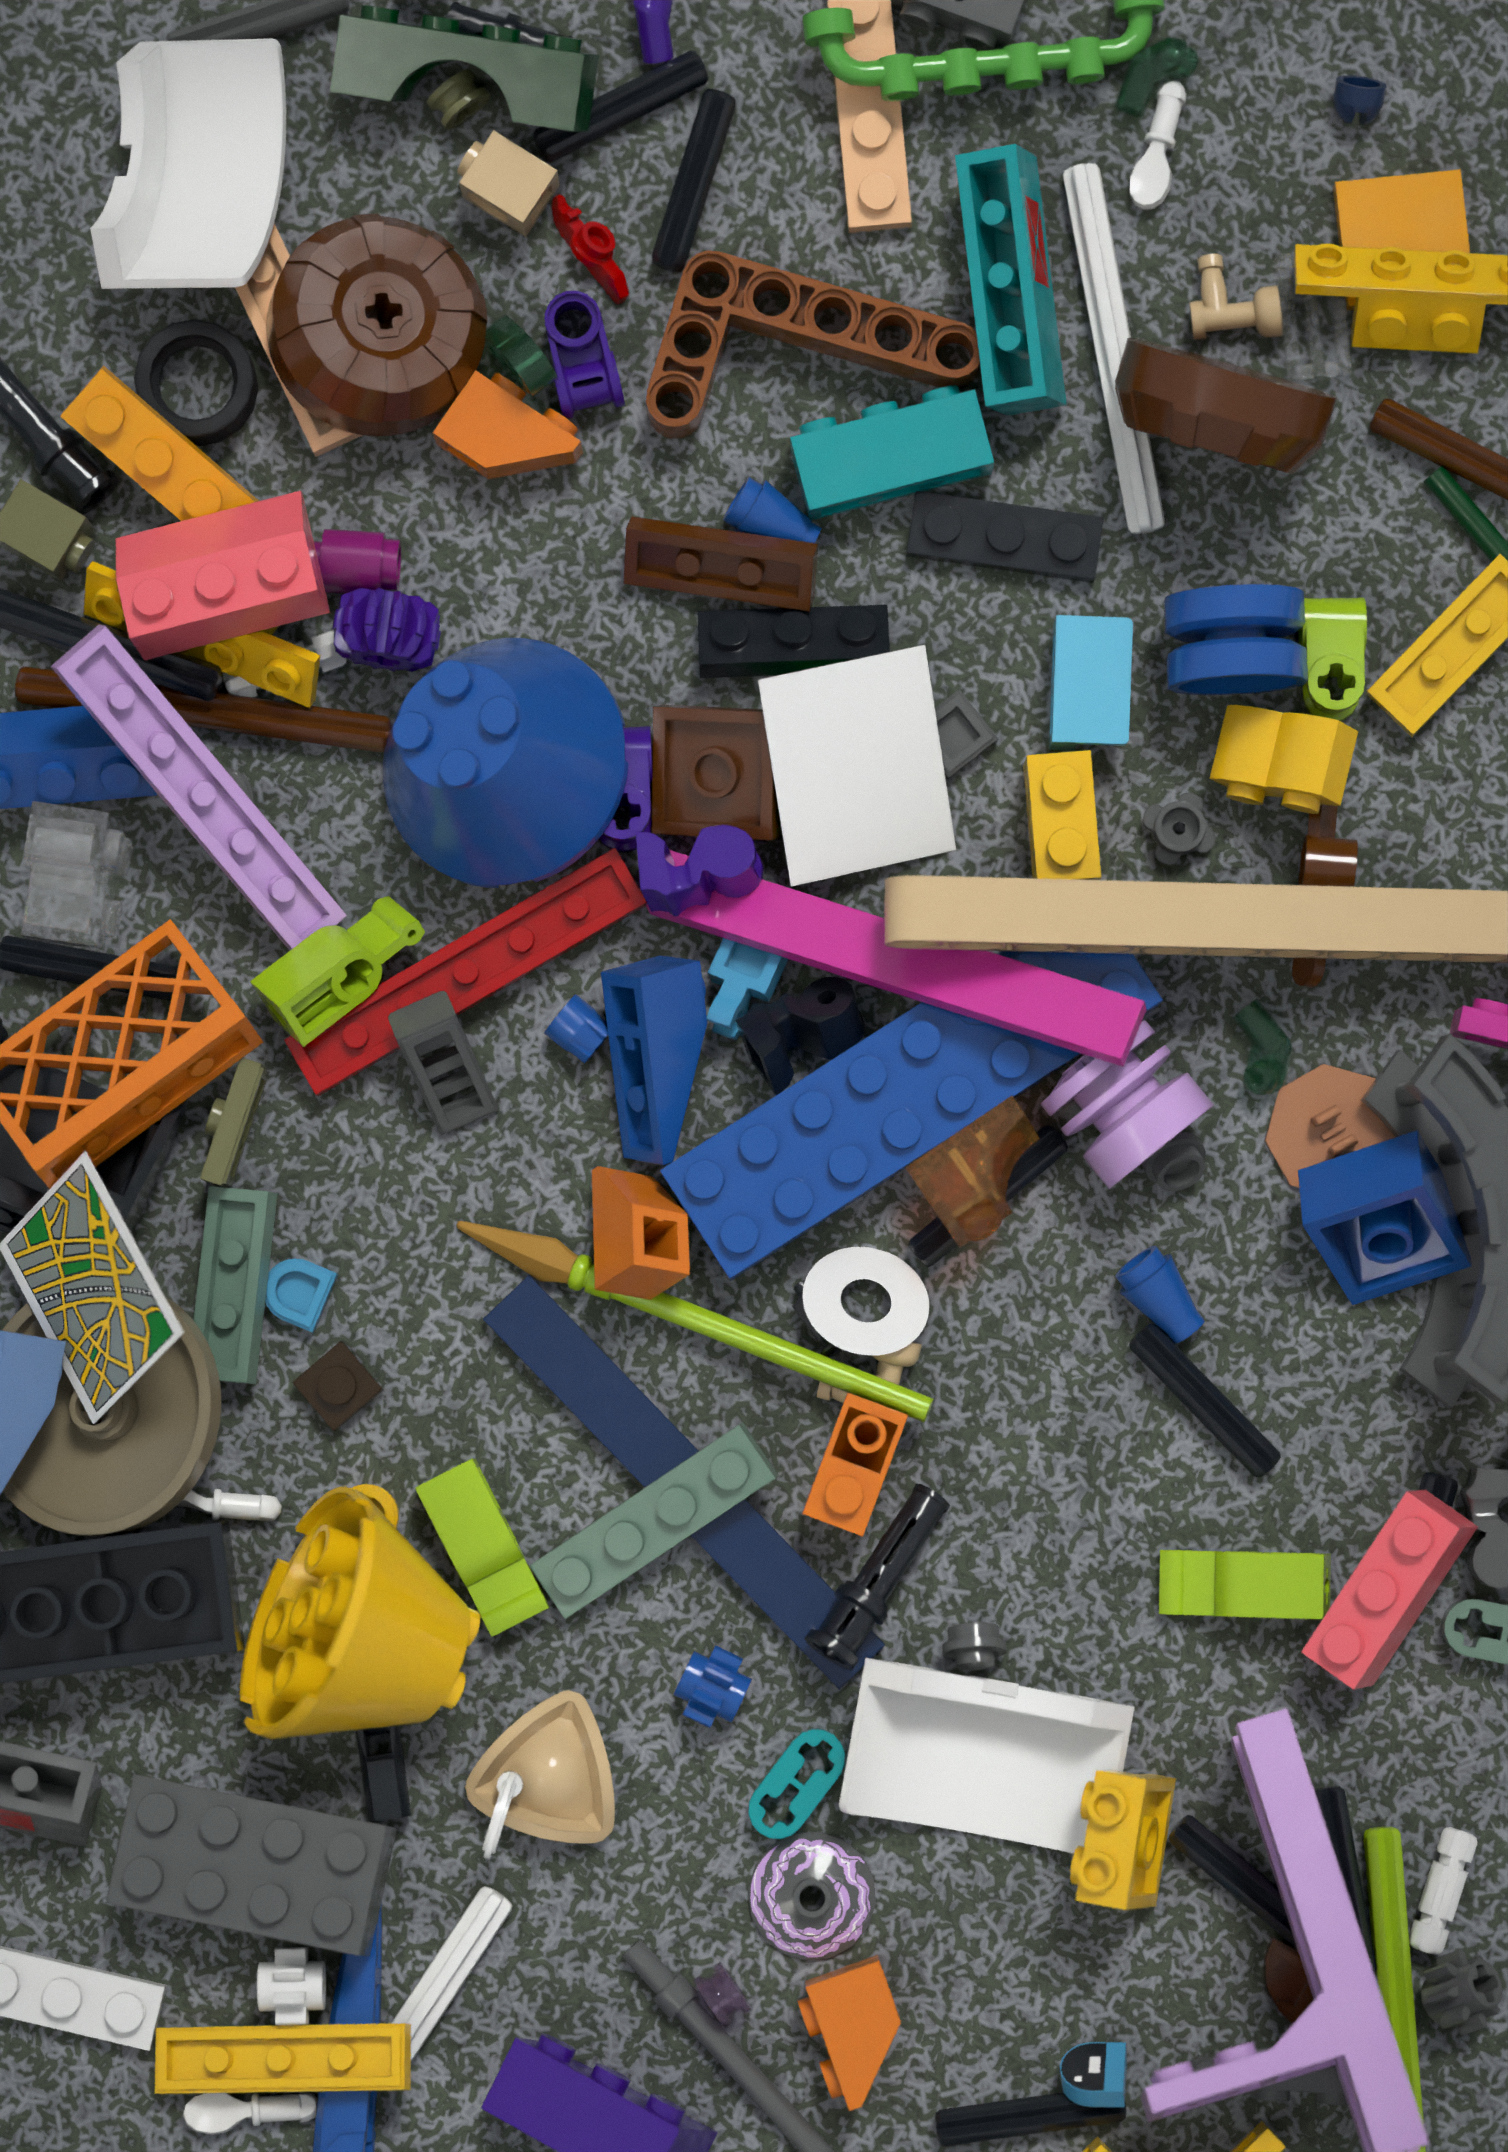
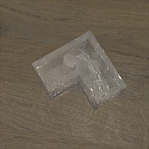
[21,801,132,952]

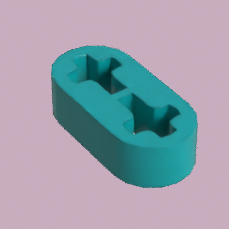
[748,1728,845,1839]

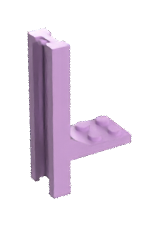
[1141,1708,1429,2152]

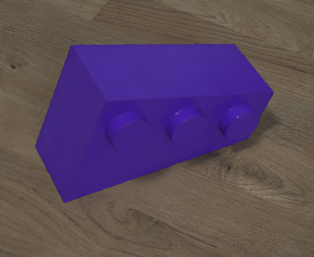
[481,2033,718,2152]

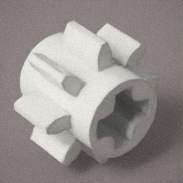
[257,1947,326,2025]

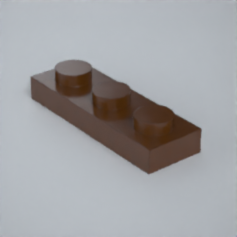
[623,516,818,611]

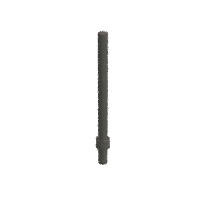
[622,1939,835,2152]

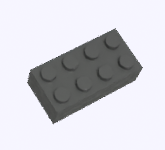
[106,1774,397,1956]

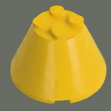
[240,1486,480,1739]

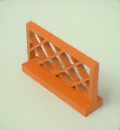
[0,919,263,1189]

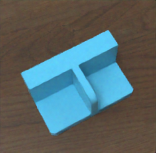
[1049,615,1133,751]

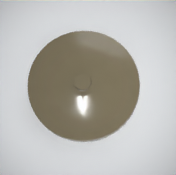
[2,1295,221,1537]

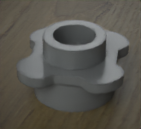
[1143,793,1215,865]

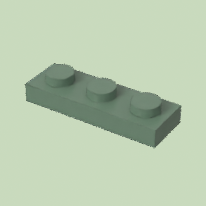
[193,1186,278,1384]

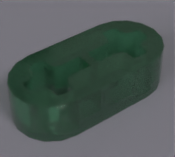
[484,314,558,397]

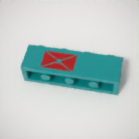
[955,144,1067,416]

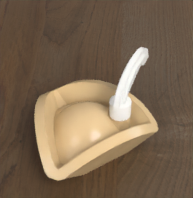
[465,1690,615,1859]

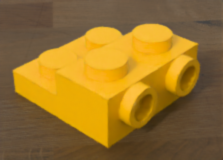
[1070,1770,1176,1910]

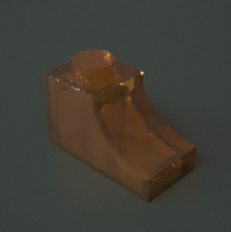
[905,1096,1040,1248]

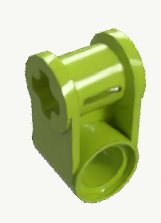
[1298,598,1367,721]

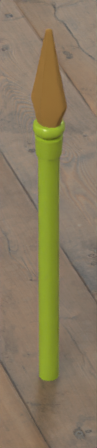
[457,1221,934,1422]

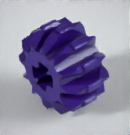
[332,588,441,672]

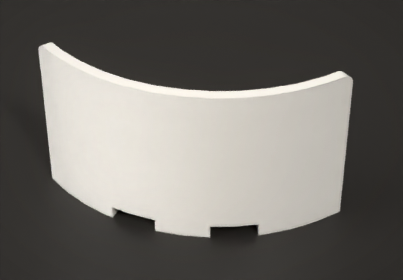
[90,38,286,289]
[839,1658,1134,1854]

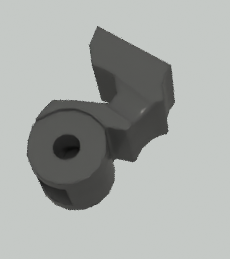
[1460,1468,1508,1589]

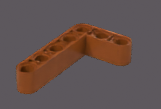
[646,250,980,439]

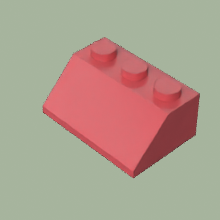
[116,491,330,660]

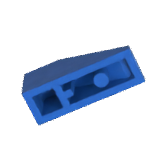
[601,955,707,1165]

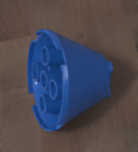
[383,638,629,888]

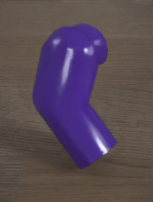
[633,0,674,64]

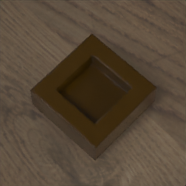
[292,1341,384,1431]

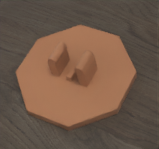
[1265,1064,1395,1188]

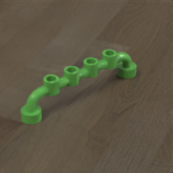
[802,0,1165,101]

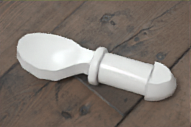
[1130,80,1186,209]
[177,1489,282,1521]
[183,2092,318,2135]

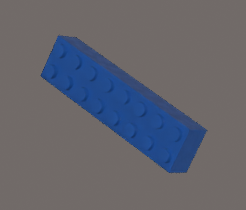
[660,951,1163,1281]

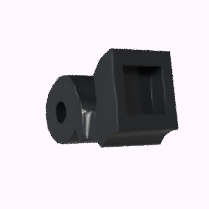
[736,977,865,1095]

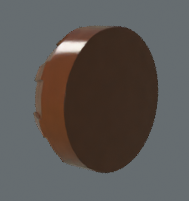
[266,214,488,436]
[1115,338,1337,474]

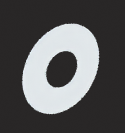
[803,1247,929,1355]

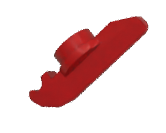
[551,195,629,305]

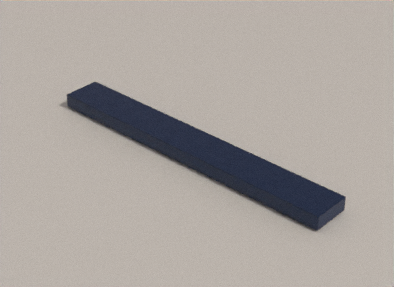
[483,1275,885,1689]

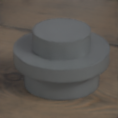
[1142,1132,1206,1191]
[942,1622,1007,1670]

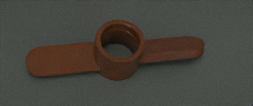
[1292,804,1358,988]

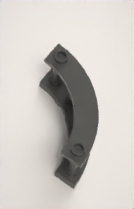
[1361,1034,1508,1409]

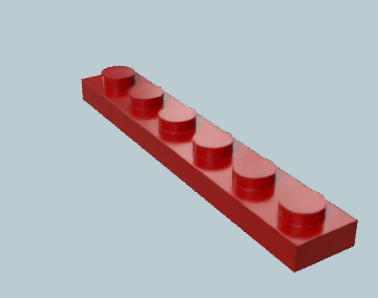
[284,848,647,1097]

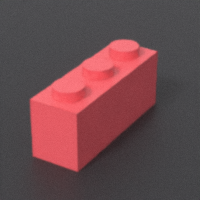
[1301,1490,1478,1690]

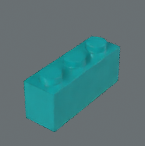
[790,385,994,520]

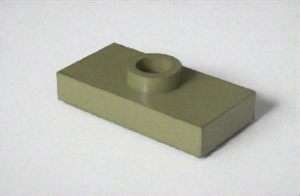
[200,1058,270,1188]

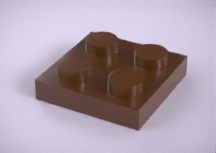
[652,704,781,840]

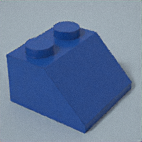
[1298,1130,1472,1305]

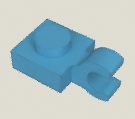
[706,938,788,1040]

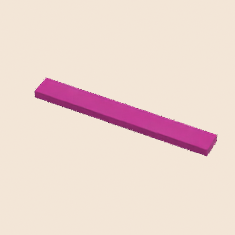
[646,850,1147,1067]

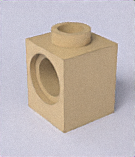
[457,130,560,237]

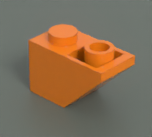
[433,370,583,479]
[592,1166,690,1300]
[802,1392,908,1537]
[797,1955,901,2111]

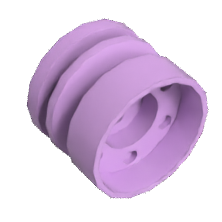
[1040,1020,1214,1189]

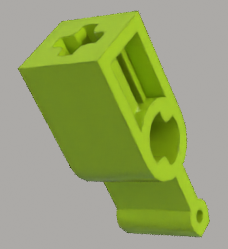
[250,896,425,1047]
[415,1458,550,1637]
[1159,1550,1331,1619]

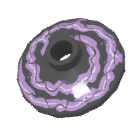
[748,1831,876,1960]

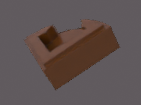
[1264,1937,1314,2024]

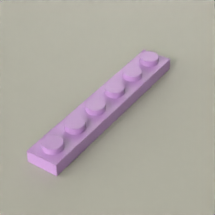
[51,624,347,951]

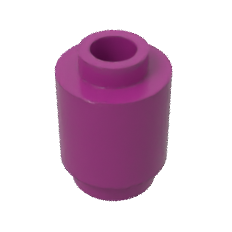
[314,529,401,594]

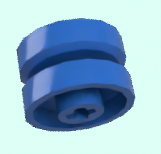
[1164,584,1308,695]

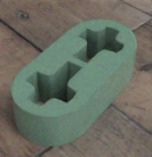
[1441,1599,1508,1665]

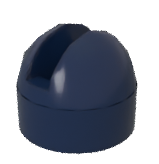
[1333,75,1386,125]

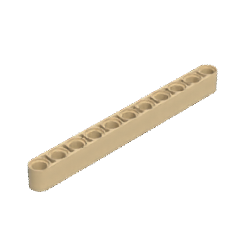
[885,876,1508,963]

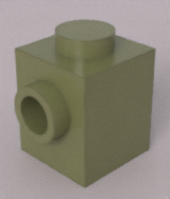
[0,479,95,582]

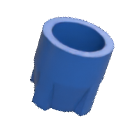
[544,994,608,1063]

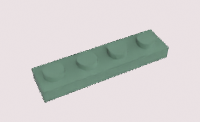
[529,1422,778,1619]

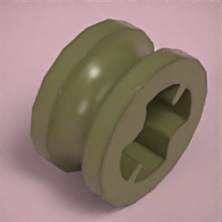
[427,69,491,130]

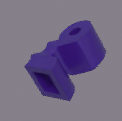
[636,825,764,917]

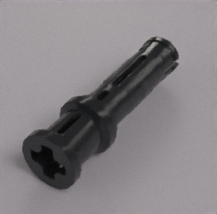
[0,358,119,515]
[804,1484,950,1671]

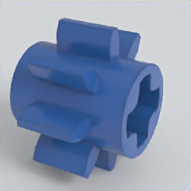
[673,1645,752,1728]

